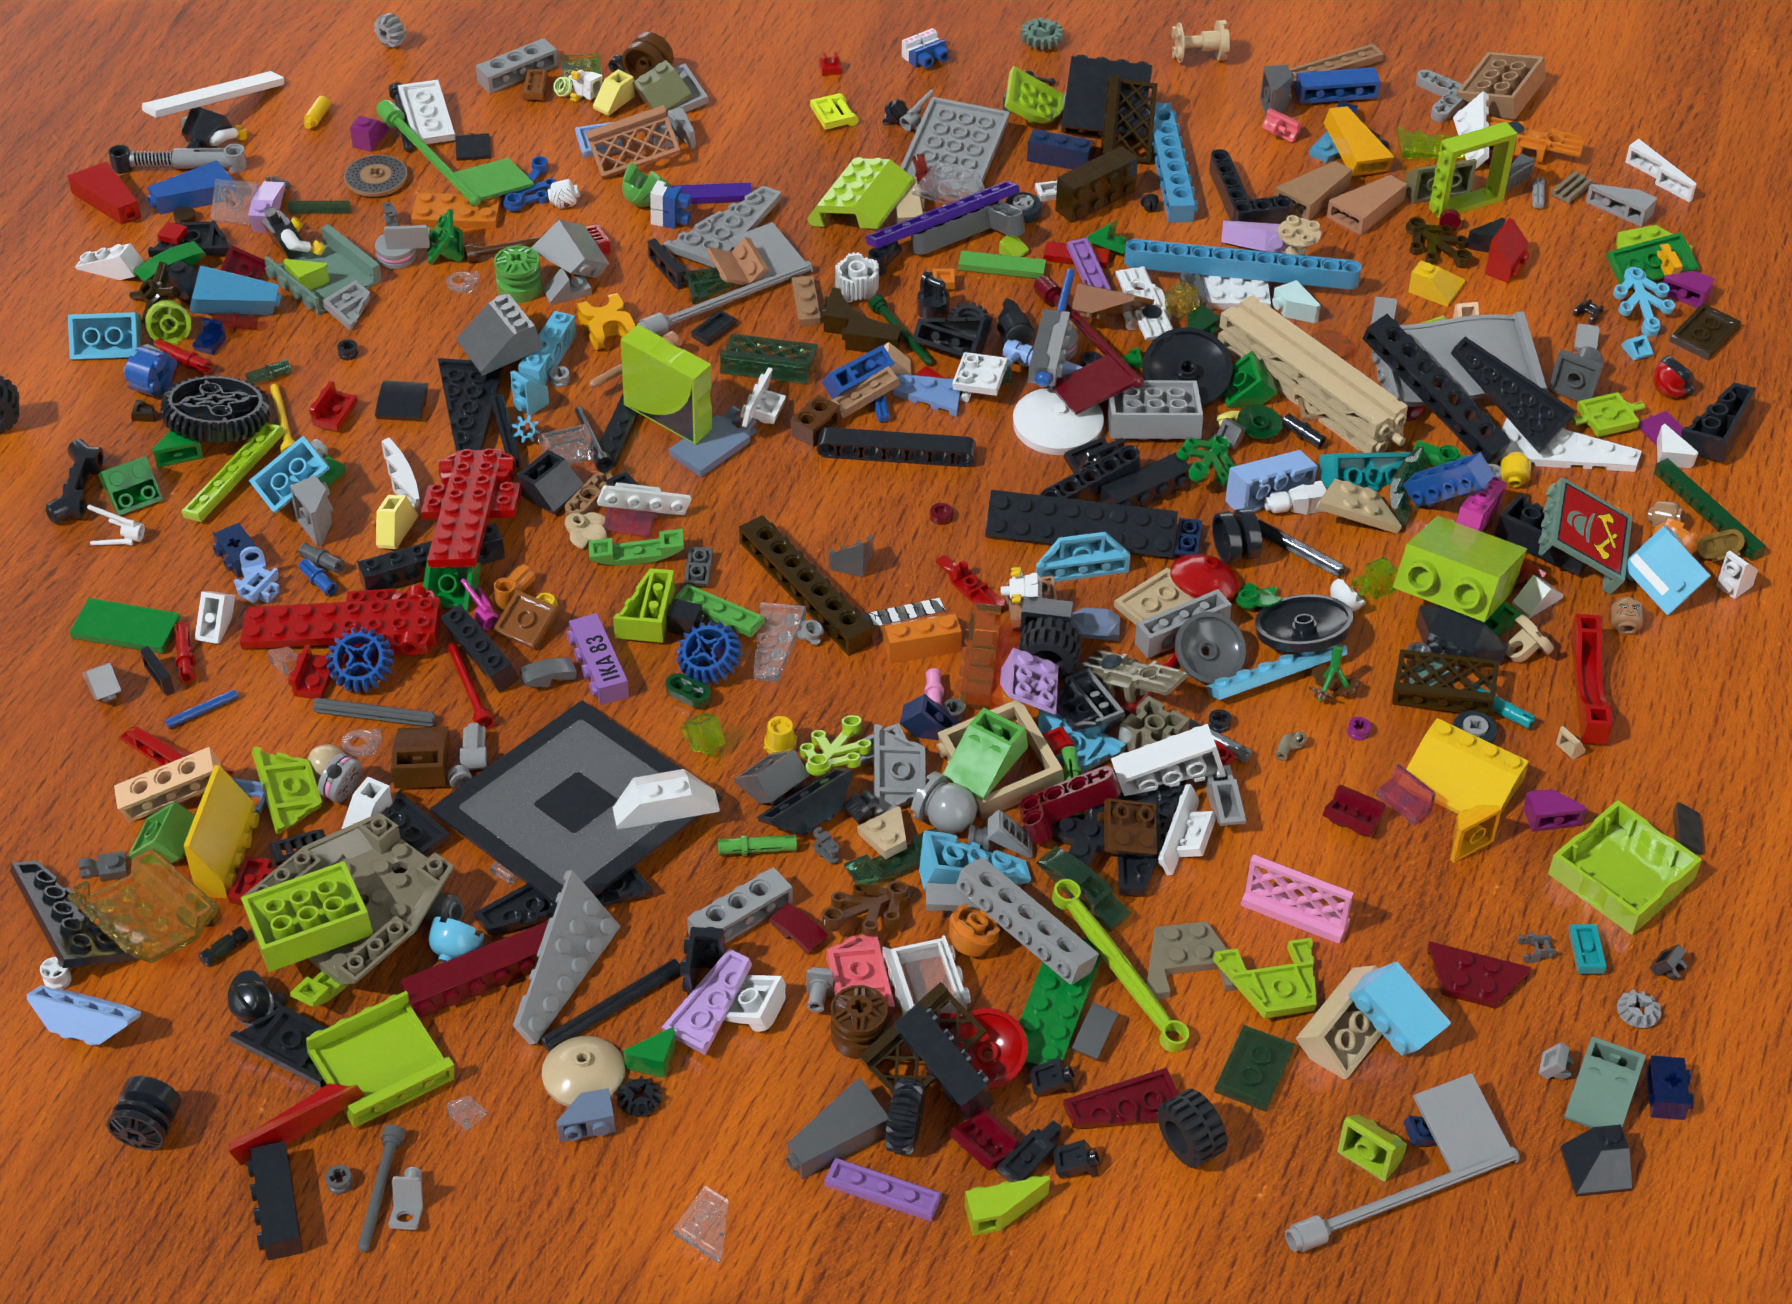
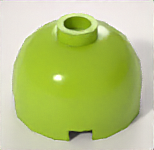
[145,300,191,345]

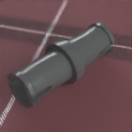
[299,542,345,574]

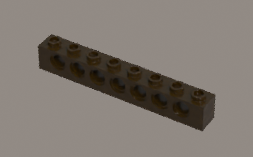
[739,515,874,656]

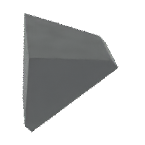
[829,535,873,577]

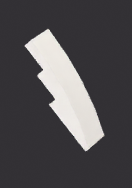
[381,438,421,516]

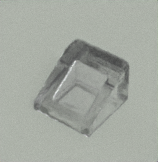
[268,647,298,675]
[446,1095,488,1131]

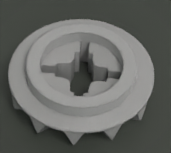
[1617,989,1661,1028]

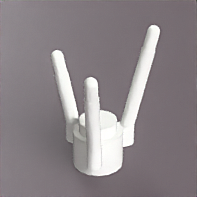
[87,505,145,546]

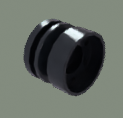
[106,1076,182,1150]

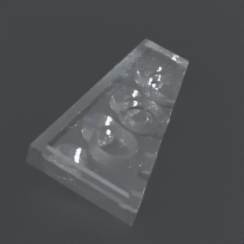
[754,602,807,682]

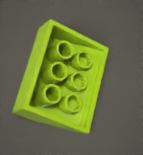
[241,861,373,972]

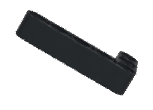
[1209,149,1293,224]

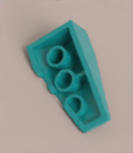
[1320,452,1415,491]

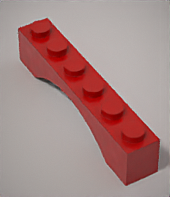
[1570,614,1612,745]

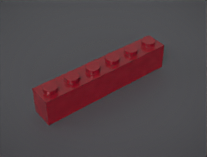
[400,921,548,1018]

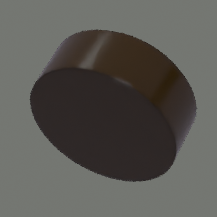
[173,206,196,223]

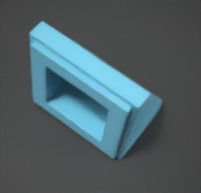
[1621,334,1654,361]

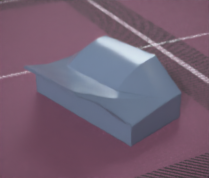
[1071,607,1120,641]

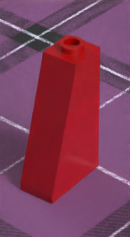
[67,161,141,225]

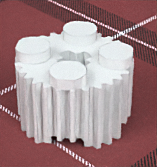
[835,252,879,302]

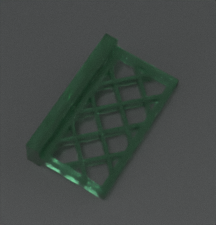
[720,333,818,384]

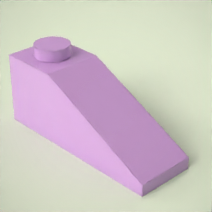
[248,181,286,233]
[1221,220,1287,253]

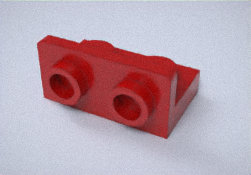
[288,645,332,699]

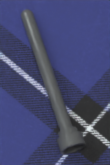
[358,1124,406,1252]

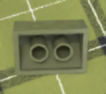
[1404,159,1477,204]

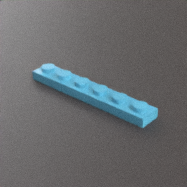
[1207,643,1348,700]

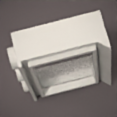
[882,935,971,1016]

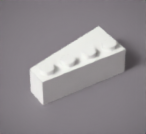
[1111,724,1226,796]

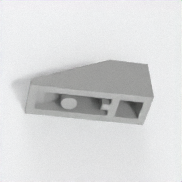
[1586,184,1657,227]

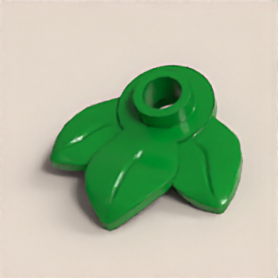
[1236,583,1282,610]

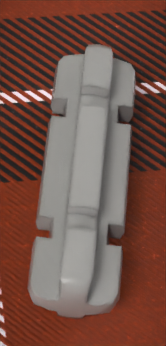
[1532,177,1545,209]

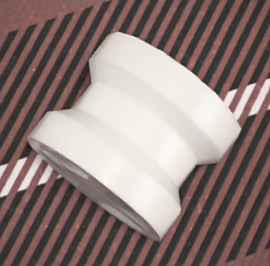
[40,957,72,990]

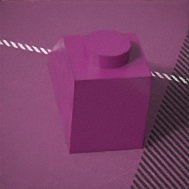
[350,116,390,152]
[1661,271,1715,308]
[1523,789,1586,832]

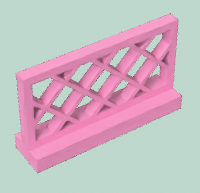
[1241,854,1354,944]

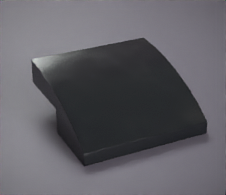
[375,380,428,422]

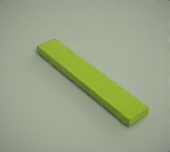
[181,423,285,522]

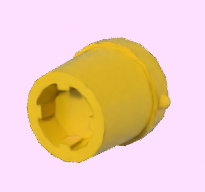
[763,716,798,754]

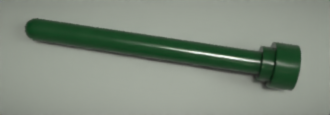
[868,294,933,366]

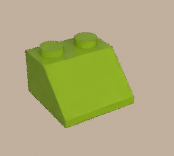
[1337,1114,1407,1182]

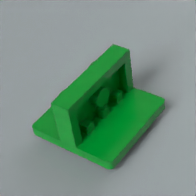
[426,209,464,265]

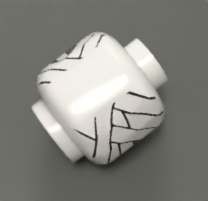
[548,179,580,209]

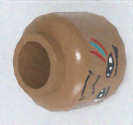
[1611,597,1643,634]

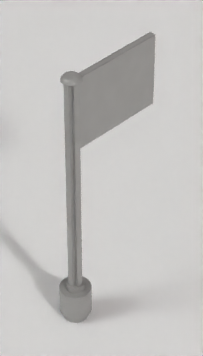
[636,222,813,336]
[1285,1073,1520,1252]

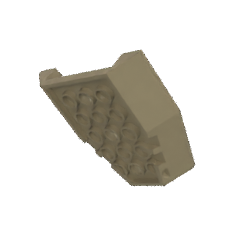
[243,812,454,985]

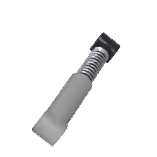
[108,143,247,174]

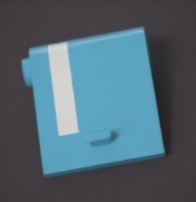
[1625,525,1711,616]

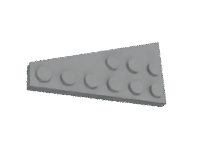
[663,186,782,269]
[513,870,621,1045]

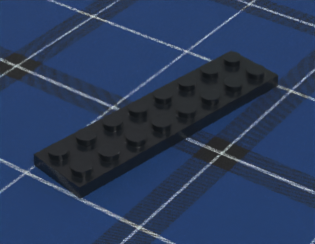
[985,490,1178,559]

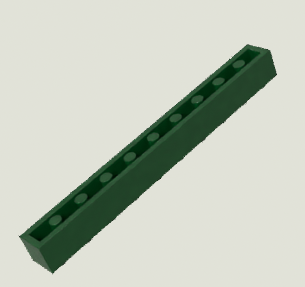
[1654,458,1766,561]

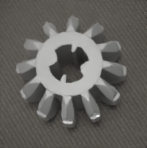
[374,13,407,48]

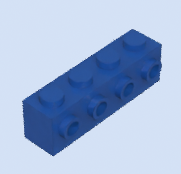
[1294,67,1381,104]
[1403,452,1495,508]

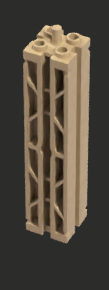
[1218,295,1408,453]

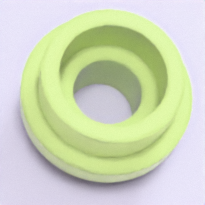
[553,77,572,97]

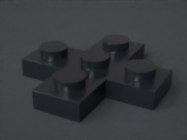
[1052,803,1125,871]

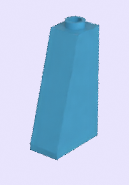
[189,265,282,315]

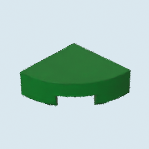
[1122,348,1143,369]

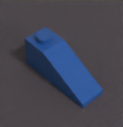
[822,345,895,399]

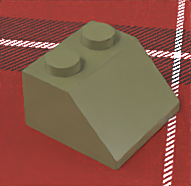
[633,60,693,113]

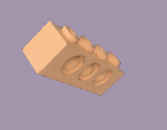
[114,747,221,823]

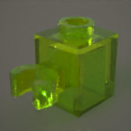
[1351,556,1398,599]
[680,713,726,755]

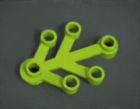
[800,715,872,777]

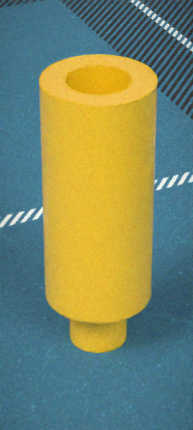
[304,96,331,129]

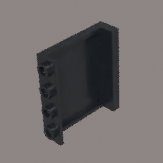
[1061,55,1153,141]

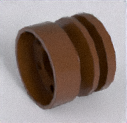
[831,985,888,1059]

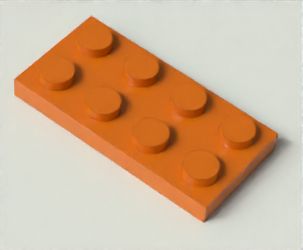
[411,192,501,228]

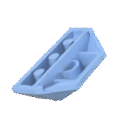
[27,985,141,1045]

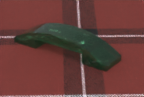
[1390,446,1430,526]
[844,828,938,885]

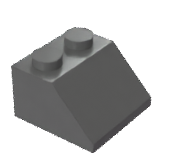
[1260,65,1294,117]
[734,749,810,805]

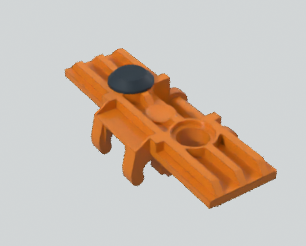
[1487,117,1586,163]

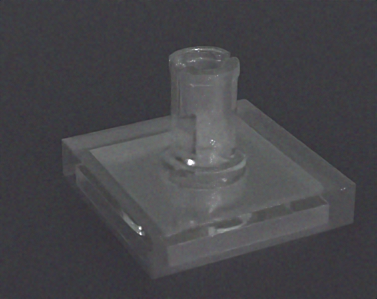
[210,179,259,225]

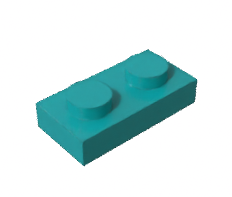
[1568,924,1606,974]

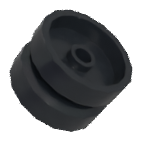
[1212,507,1262,564]

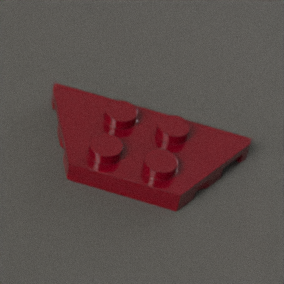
[1427,941,1531,1009]

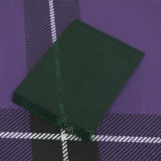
[1214,1025,1295,1112]

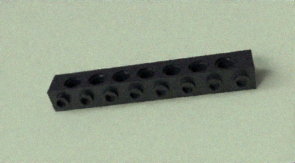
[1362,314,1511,464]

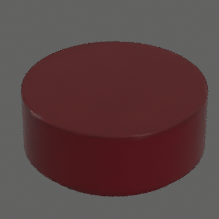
[1439,209,1461,230]
[930,503,953,525]

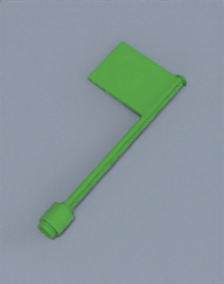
[376,100,534,207]

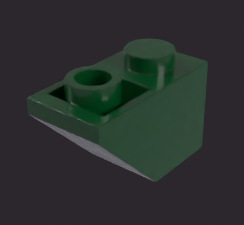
[1186,305,1221,337]

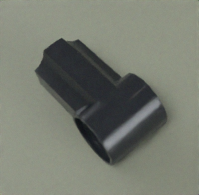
[868,241,902,276]

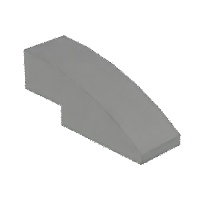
[1204,765,1246,826]

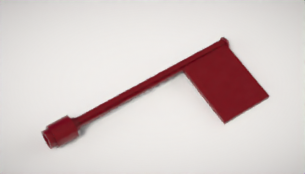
[1034,276,1144,415]

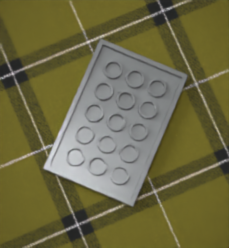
[901,97,1010,198]

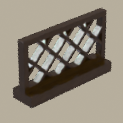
[1100,74,1158,164]
[1392,649,1500,716]
[859,982,987,1094]

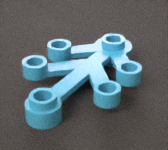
[1613,267,1675,337]

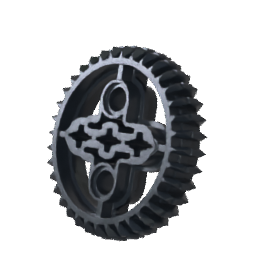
[160,375,271,444]

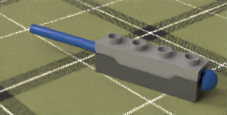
[1028,269,1075,387]

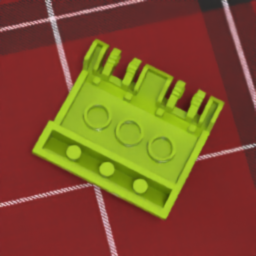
[807,157,915,229]

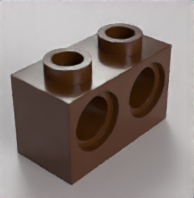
[790,395,840,447]

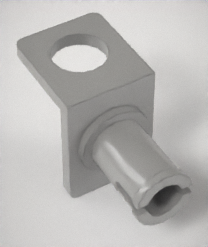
[806,967,834,1012]
[388,1167,423,1230]

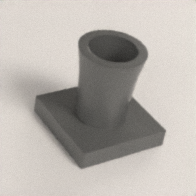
[1548,346,1604,401]

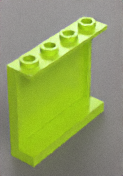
[306,991,454,1128]

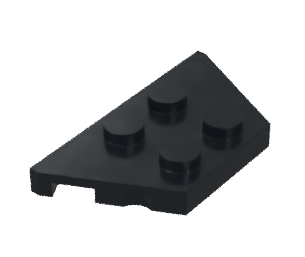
[148,221,231,258]
[229,1006,326,1088]

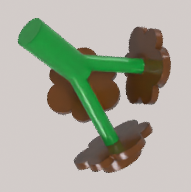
[1309,646,1361,702]

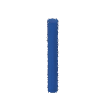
[165,689,238,729]

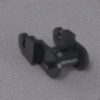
[1573,299,1604,325]

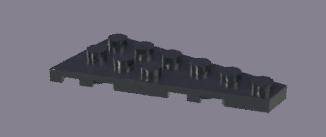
[1451,336,1577,454]
[1113,769,1187,895]
[474,868,653,936]

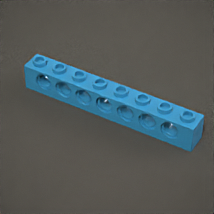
[1145,103,1198,223]

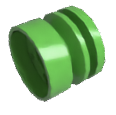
[494,245,543,303]

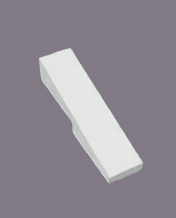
[1625,139,1697,202]

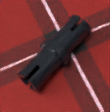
[1282,413,1327,449]

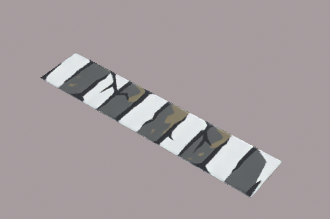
[860,598,945,626]

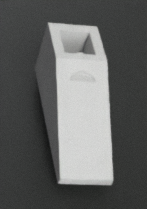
[75,243,144,280]

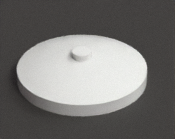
[1013,387,1104,455]

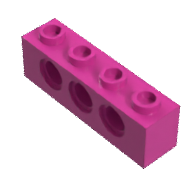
[1456,476,1507,532]

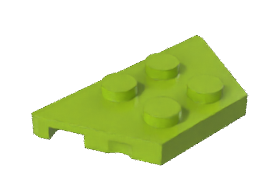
[1616,225,1693,252]
[252,747,322,834]

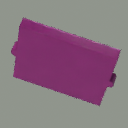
[1638,411,1684,446]

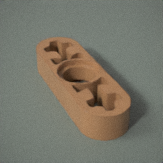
[565,472,613,517]

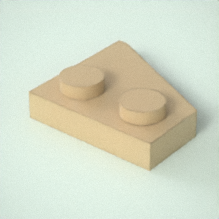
[857,806,907,859]

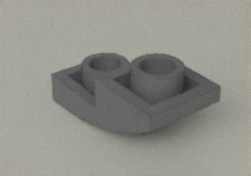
[684,547,713,586]
[519,658,577,688]
[1072,1002,1118,1061]

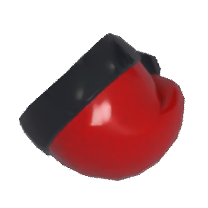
[1653,355,1695,398]

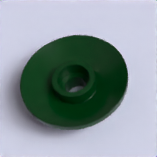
[1237,405,1282,440]

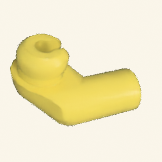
[1216,411,1240,428]

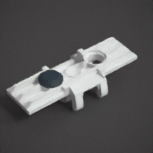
[1115,266,1173,341]

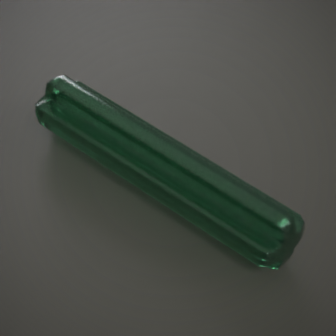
[288,200,351,213]

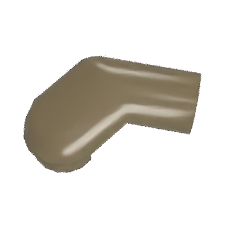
[1275,731,1307,761]

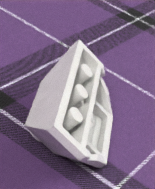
[613,769,720,830]

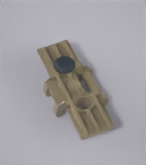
[1077,649,1188,703]

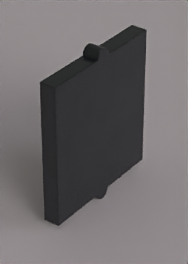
[455,133,491,161]

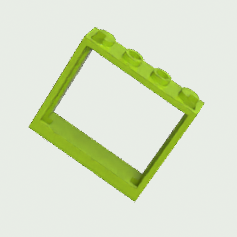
[1429,122,1518,218]

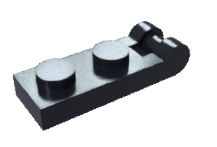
[647,238,686,289]

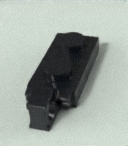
[997,1120,1062,1182]

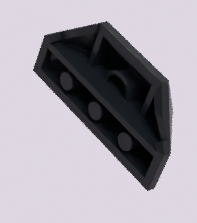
[1416,604,1508,669]
[1056,668,1126,734]
[757,767,853,835]

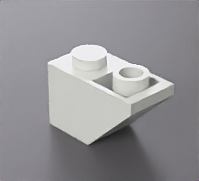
[1716,551,1758,599]
[342,777,393,829]

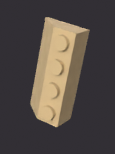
[1296,965,1382,1079]

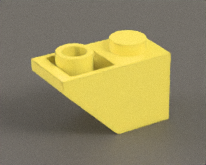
[593,69,635,116]
[376,495,419,549]

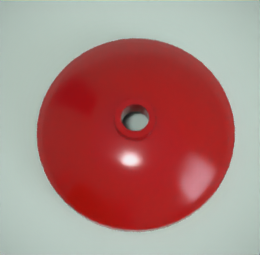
[1170,554,1241,601]
[949,1008,1028,1090]

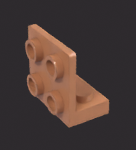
[706,237,769,286]

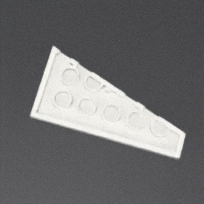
[1491,418,1642,472]

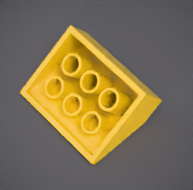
[1399,718,1529,814]
[184,765,259,899]

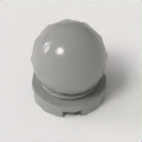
[911,772,978,834]

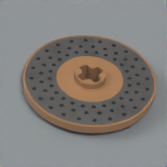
[344,155,407,197]

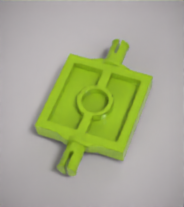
[1571,392,1645,437]

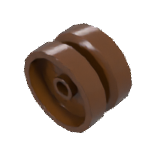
[622,32,674,80]

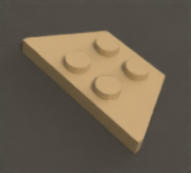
[1316,479,1401,534]

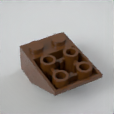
[391,726,449,789]

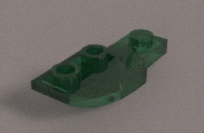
[1036,846,1131,933]

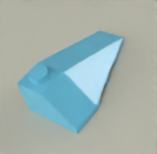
[919,830,1031,890]

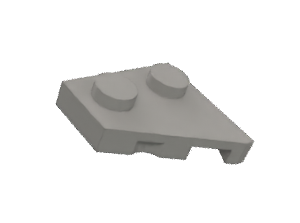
[322,280,370,331]

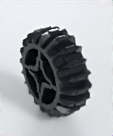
[885,1078,926,1155]

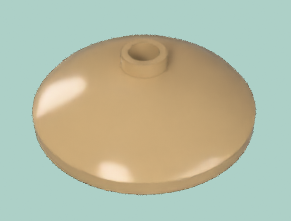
[542,1036,625,1107]

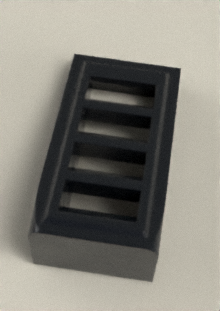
[269,829,326,866]

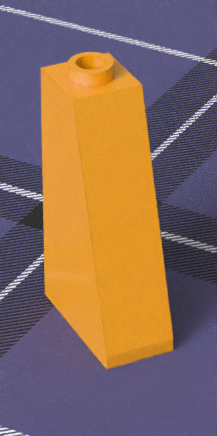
[1324,106,1394,176]

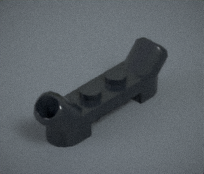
[45,439,104,524]

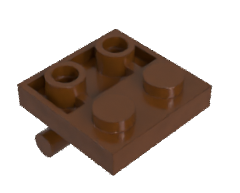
[1097,798,1157,857]

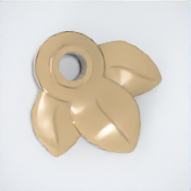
[565,512,608,549]

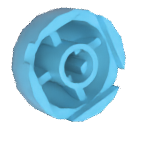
[428,917,484,963]

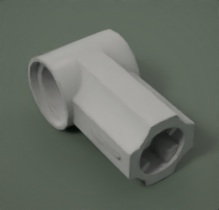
[460,723,488,770]

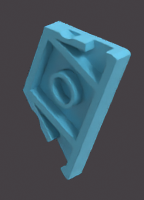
[1038,709,1126,773]

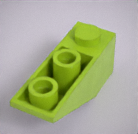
[964,1175,1050,1236]

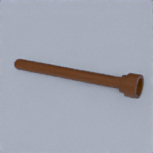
[464,236,542,263]

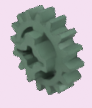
[1020,17,1063,50]

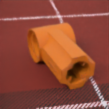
[494,564,535,610]

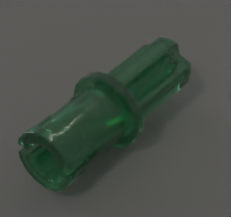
[245,359,291,384]

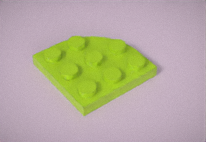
[1005,66,1065,123]

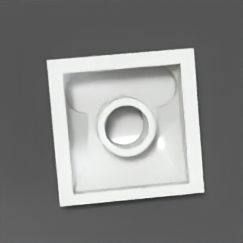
[723,975,786,1032]

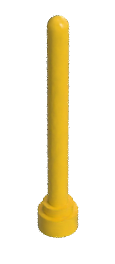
[270,384,296,453]

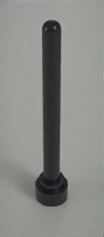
[388,82,412,152]
[575,406,614,473]

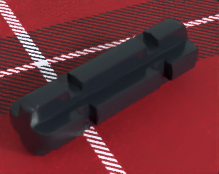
[199,926,249,966]

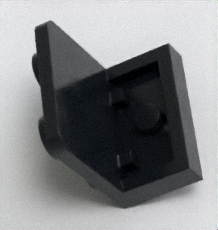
[1063,436,1126,473]
[680,927,726,996]

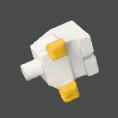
[568,70,603,102]
[1001,567,1042,606]

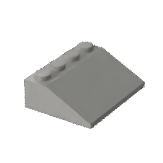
[1107,380,1203,440]

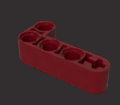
[1019,766,1122,844]

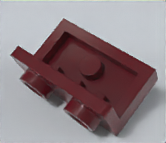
[1322,784,1386,836]
[949,1106,1019,1171]

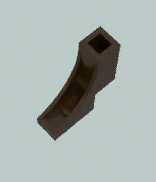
[820,287,901,353]

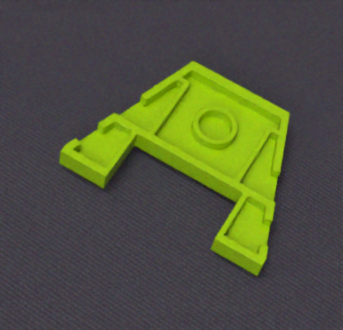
[1213,938,1317,1019]

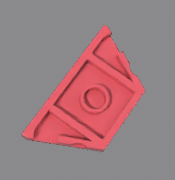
[826,934,895,1014]

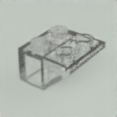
[537,424,594,464]

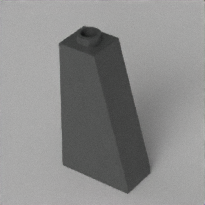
[786,1078,888,1179]

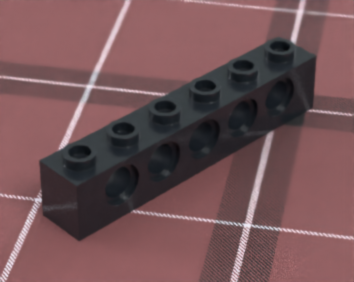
[357,523,505,590]

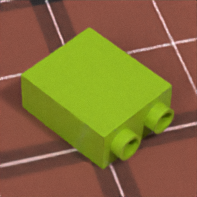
[1393,516,1527,622]

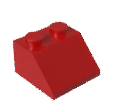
[1485,218,1530,283]

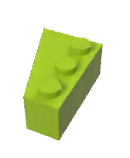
[613,568,675,643]

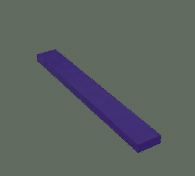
[865,181,1020,248]

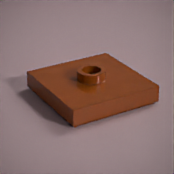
[493,590,559,651]

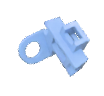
[234,547,279,604]

